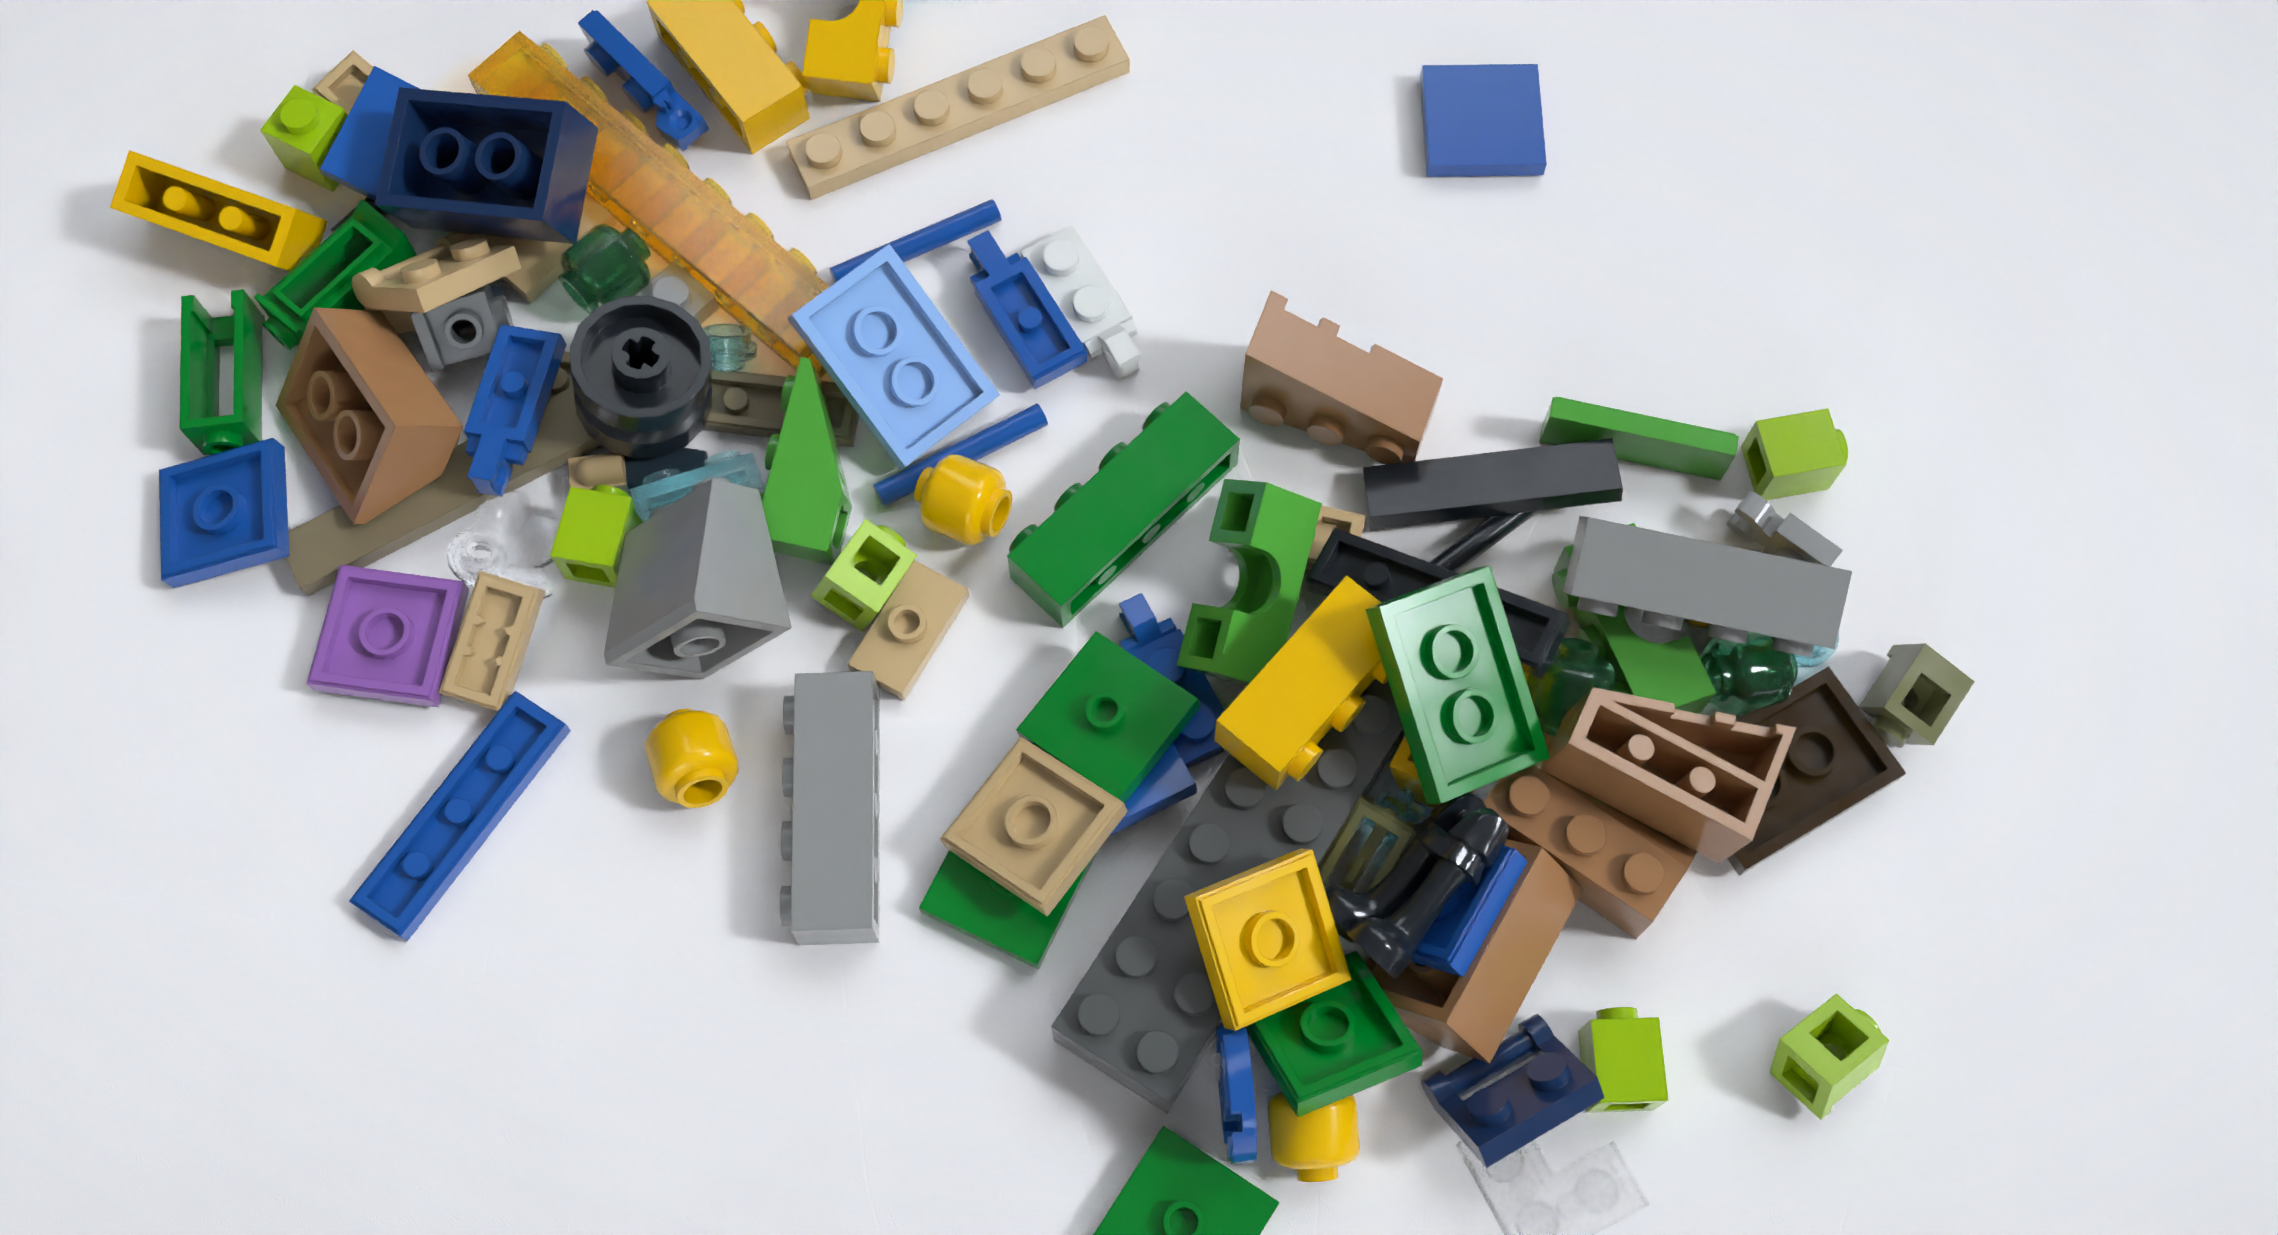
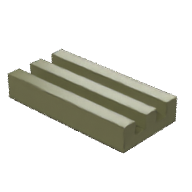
[1318,793,1416,943]

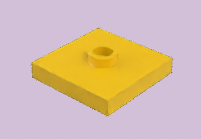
[1184,848,1351,1031]

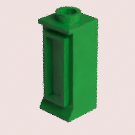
[254,199,417,351]
[179,289,265,455]

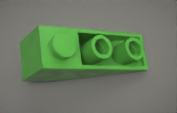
[759,357,852,565]

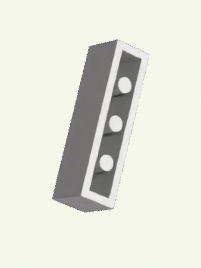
[1563,516,1852,657]
[780,671,880,945]

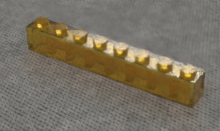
[467,30,830,378]

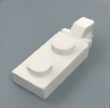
[1020,225,1140,381]

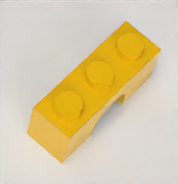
[802,0,903,102]

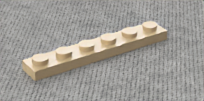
[786,15,1130,200]

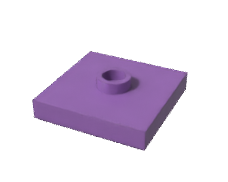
[306,565,469,708]

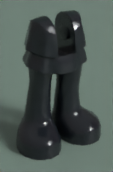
[1325,792,1509,979]

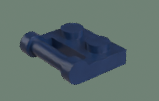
[1421,1014,1605,1168]

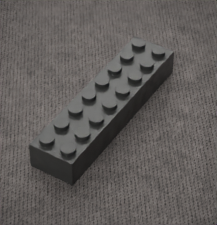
[1051,678,1405,1114]

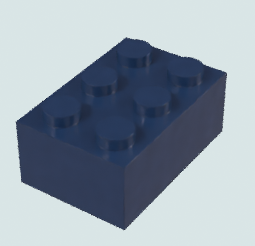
[375,87,599,244]

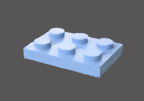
[787,244,1000,469]

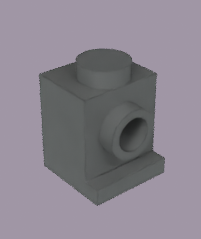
[410,284,514,372]

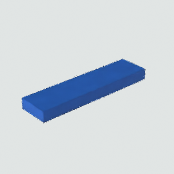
[349,690,571,942]

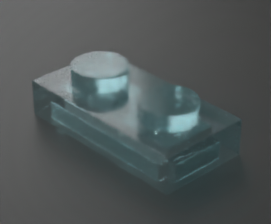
[630,450,765,522]

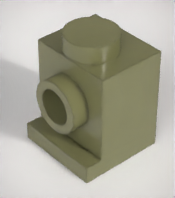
[1859,643,1975,748]

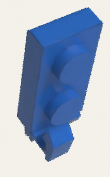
[578,10,709,151]
[967,230,1087,389]
[463,324,567,497]
[1119,593,1225,768]

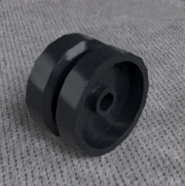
[569,296,712,458]

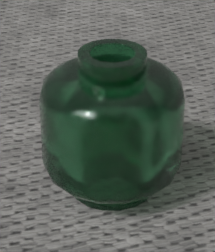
[558,224,651,314]
[1699,632,1798,716]
[1527,638,1616,736]

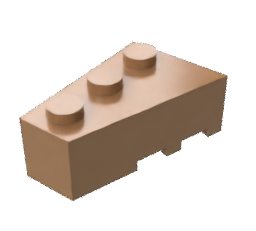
[1240,290,1443,465]
[1541,687,1797,864]

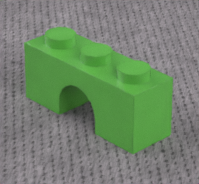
[1176,479,1322,686]
[1552,523,1716,714]

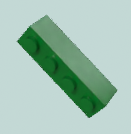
[1007,391,1240,628]

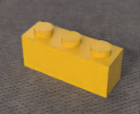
[646,0,810,154]
[110,150,328,271]
[1214,576,1388,791]

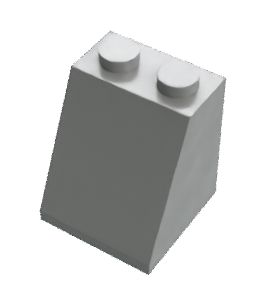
[604,477,792,679]

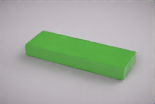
[1539,396,1739,481]

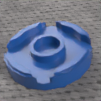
[1216,1023,1257,1164]

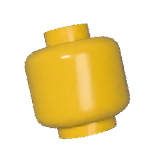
[914,454,1013,545]
[645,708,739,808]
[1267,1092,1360,1182]

